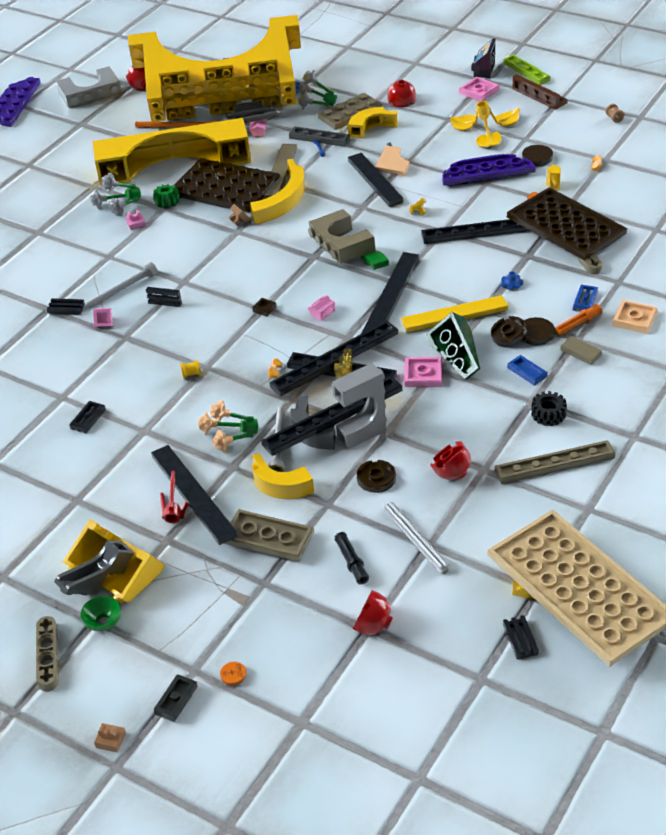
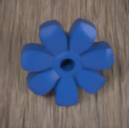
[501,271,523,290]

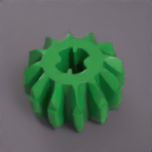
[153,184,180,209]

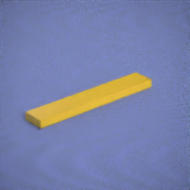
[401,295,508,333]

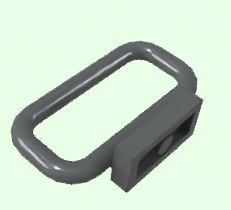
[222,100,281,123]

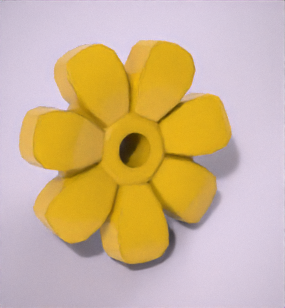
[409,198,427,216]

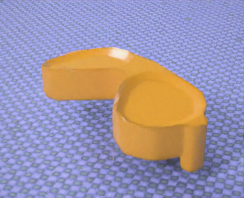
[591,155,603,171]
[268,358,283,379]

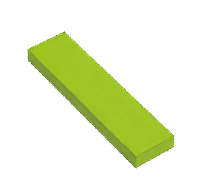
[503,54,551,85]

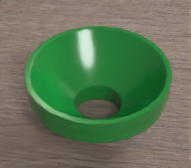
[80,596,121,631]

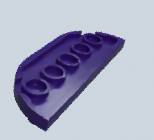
[0,77,41,127]
[442,154,536,186]

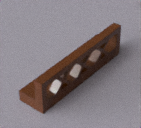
[512,74,568,110]

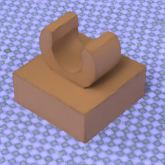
[229,204,251,226]
[94,723,126,752]

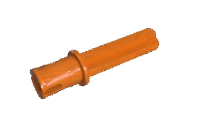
[555,304,602,336]

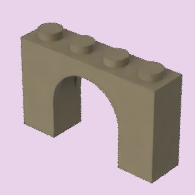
[308,209,376,264]

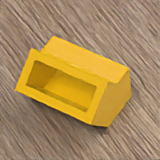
[546,164,561,190]

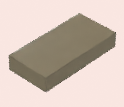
[560,336,602,365]

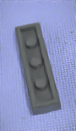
[289,126,350,147]

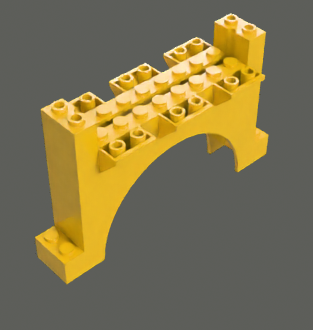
[128,15,301,122]

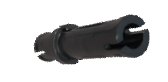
[334,532,369,585]

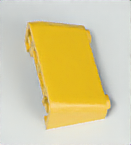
[62,519,166,604]

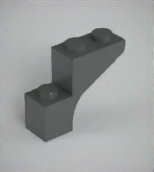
[54,540,134,596]

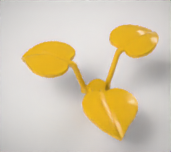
[450,101,520,147]

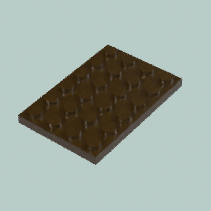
[174,158,280,212]
[506,187,628,261]

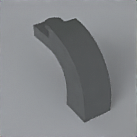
[290,396,336,450]

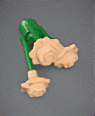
[198,400,258,453]

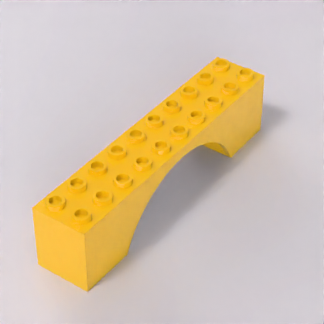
[93,118,251,187]

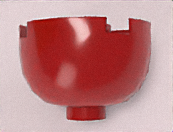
[126,66,146,90]
[387,80,416,107]
[430,441,471,480]
[353,590,393,635]

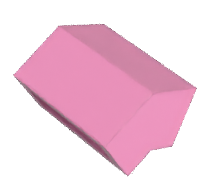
[249,119,267,137]
[308,295,335,321]

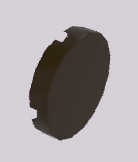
[522,145,553,166]
[491,316,527,346]
[522,317,555,345]
[356,460,396,493]

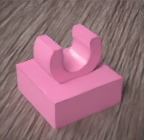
[125,209,146,230]
[93,308,113,327]

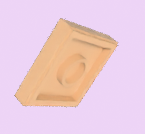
[612,300,658,334]

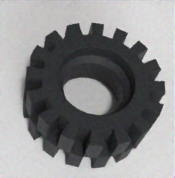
[531,391,567,426]

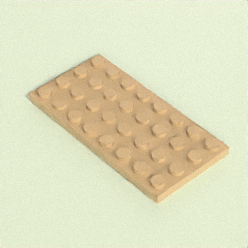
[487,510,666,667]

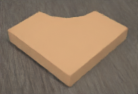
[375,145,410,176]

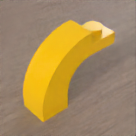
[348,107,398,138]
[251,453,314,499]

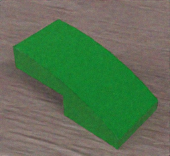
[360,250,389,270]

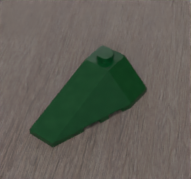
[426,312,480,380]

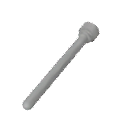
[86,262,158,308]
[268,407,284,472]

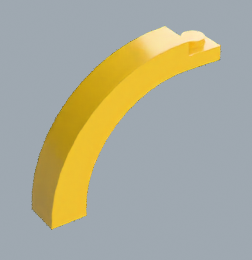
[250,159,305,225]

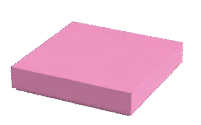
[459,77,500,101]
[404,357,442,387]

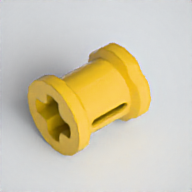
[180,360,201,379]

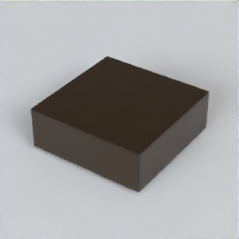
[252,298,277,317]

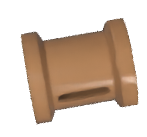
[605,104,625,123]

